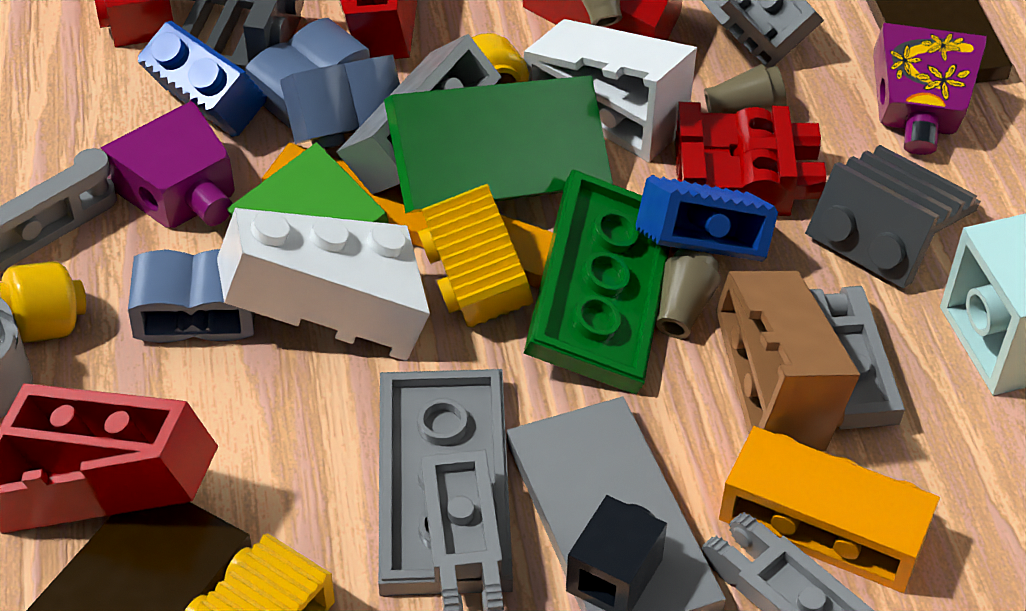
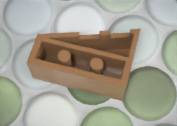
[716,271,860,451]

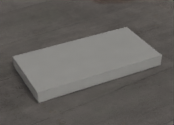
[378,369,513,596]
[507,396,726,611]

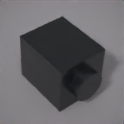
[566,495,667,611]

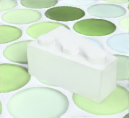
[524,19,697,163]
[217,208,430,361]

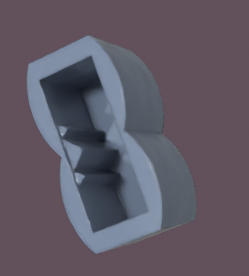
[245,18,370,128]
[280,55,400,149]
[128,249,255,343]

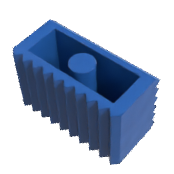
[138,21,267,137]
[636,175,778,262]

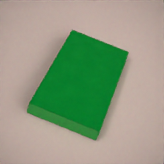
[384,75,613,213]
[523,169,670,395]

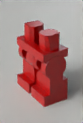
[674,101,827,216]

